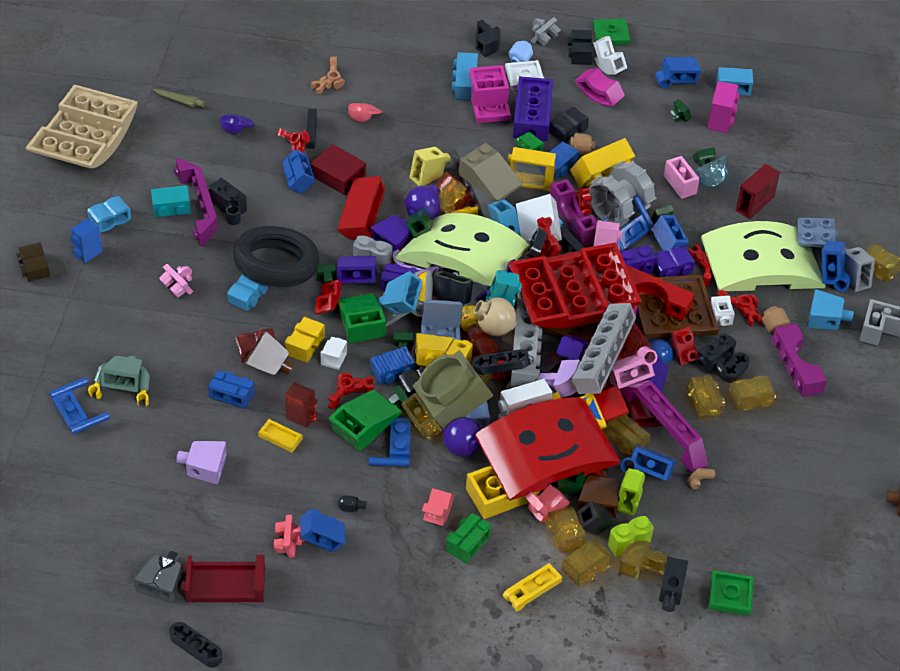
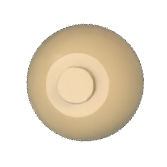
[474,297,517,336]

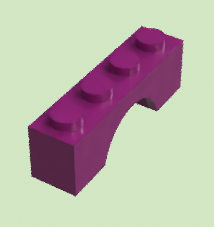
[550,179,597,247]
[771,323,827,397]

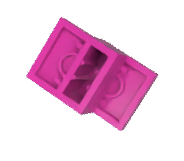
[469,65,511,123]

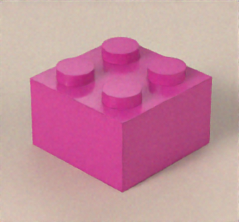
[707,81,740,133]

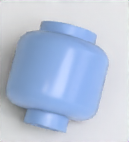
[508,41,533,63]

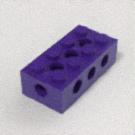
[513,76,553,141]

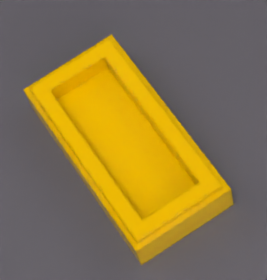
[258,419,303,453]

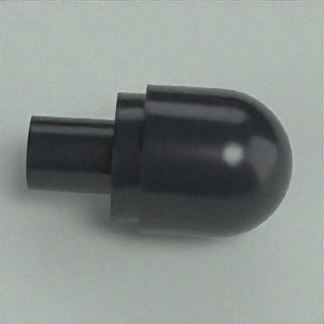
[338,495,367,512]

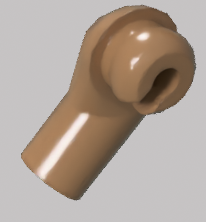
[687,468,715,489]

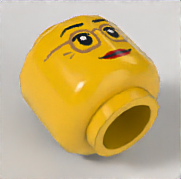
[460,305,481,334]

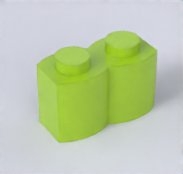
[618,468,645,515]
[608,516,654,557]

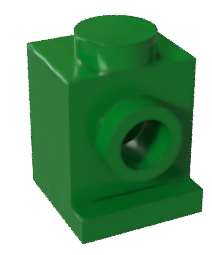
[516,132,543,152]

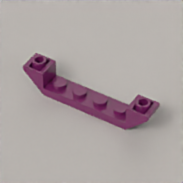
[174,158,218,247]
[619,380,708,473]

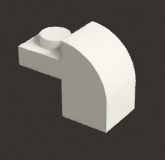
[593,36,627,75]

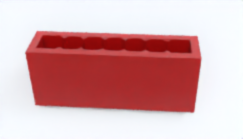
[337,176,386,240]
[594,385,629,423]

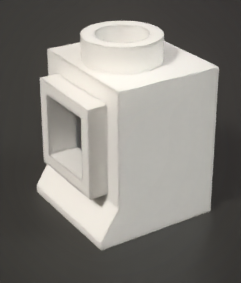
[710,296,735,326]
[321,337,347,370]

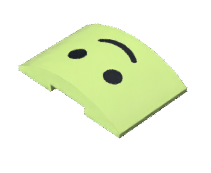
[395,213,529,286]
[701,221,826,291]

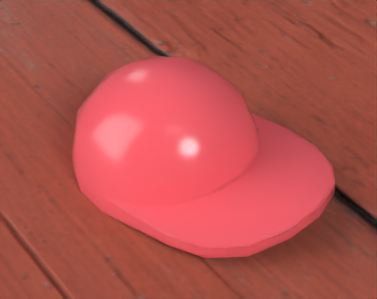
[348,103,382,123]

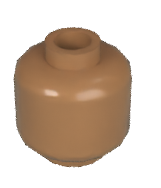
[569,133,595,156]
[762,306,790,334]

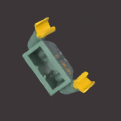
[88,356,150,406]

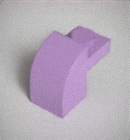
[538,360,580,398]

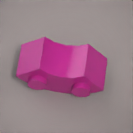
[575,68,625,106]

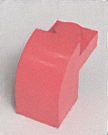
[526,484,571,522]
[422,488,455,526]

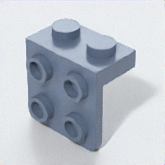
[797,218,838,247]
[421,300,463,341]

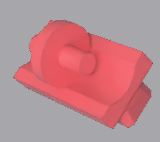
[274,514,304,558]

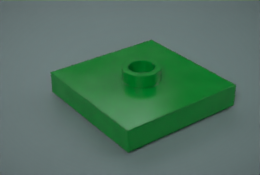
[593,19,630,45]
[708,570,754,616]

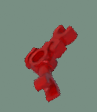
[276,128,310,153]
[575,187,592,216]
[537,217,561,258]
[688,244,713,287]
[717,290,763,327]
[328,373,374,410]

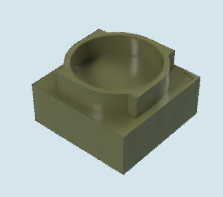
[412,350,494,430]

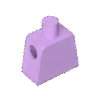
[177,441,227,484]

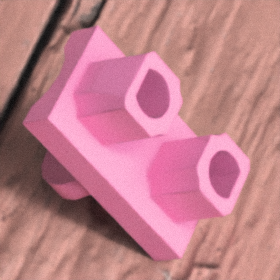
[159,264,194,298]

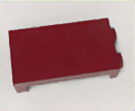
[181,555,265,602]

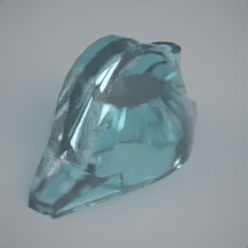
[693,155,730,187]

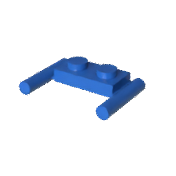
[601,195,654,251]
[49,377,110,434]
[369,417,411,467]

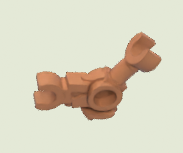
[311,57,345,95]

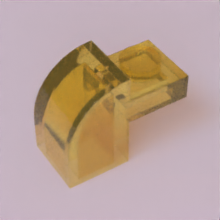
[618,541,669,580]

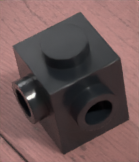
[576,501,613,536]

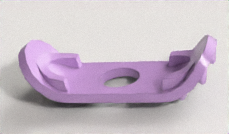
[393,250,443,274]

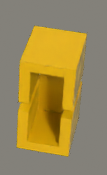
[285,317,325,363]

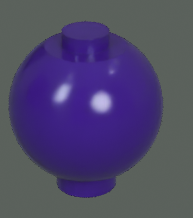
[405,185,441,219]
[442,417,482,457]

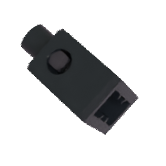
[659,556,688,612]

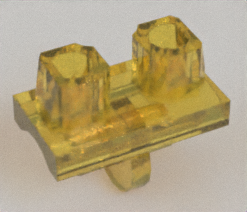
[438,178,466,213]

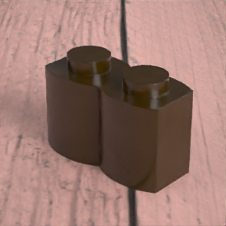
[16,242,50,282]

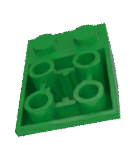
[337,293,386,343]
[329,390,402,452]

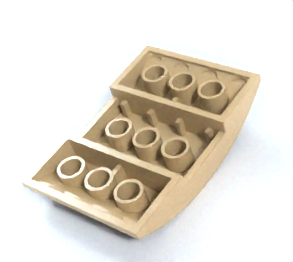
[26,85,138,168]

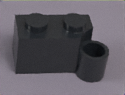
[208,177,247,225]

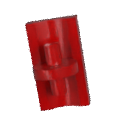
[671,326,699,365]

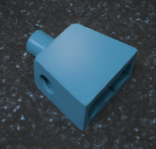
[487,199,520,234]
[379,271,423,314]
[807,289,854,330]

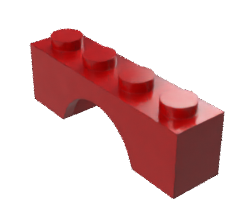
[626,265,695,321]

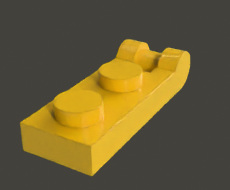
[502,563,562,612]

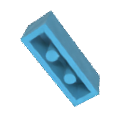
[452,52,478,100]

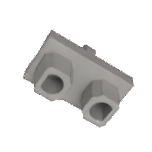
[531,17,561,46]

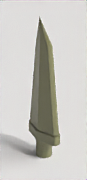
[153,89,205,108]

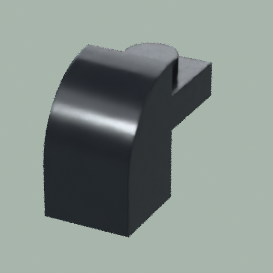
[475,20,501,57]

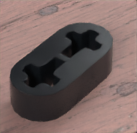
[526,228,547,258]
[721,352,750,383]

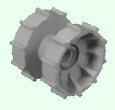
[589,161,656,228]

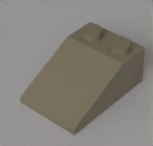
[459,143,522,202]

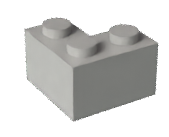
[859,299,900,346]

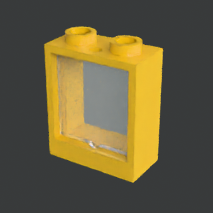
[507,147,556,191]

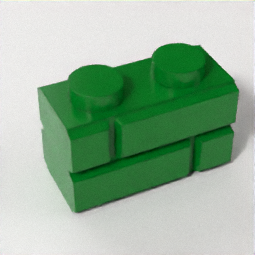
[446,513,492,563]

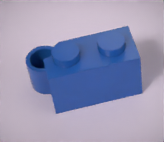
[655,57,701,88]
[822,241,851,292]
[621,445,678,481]

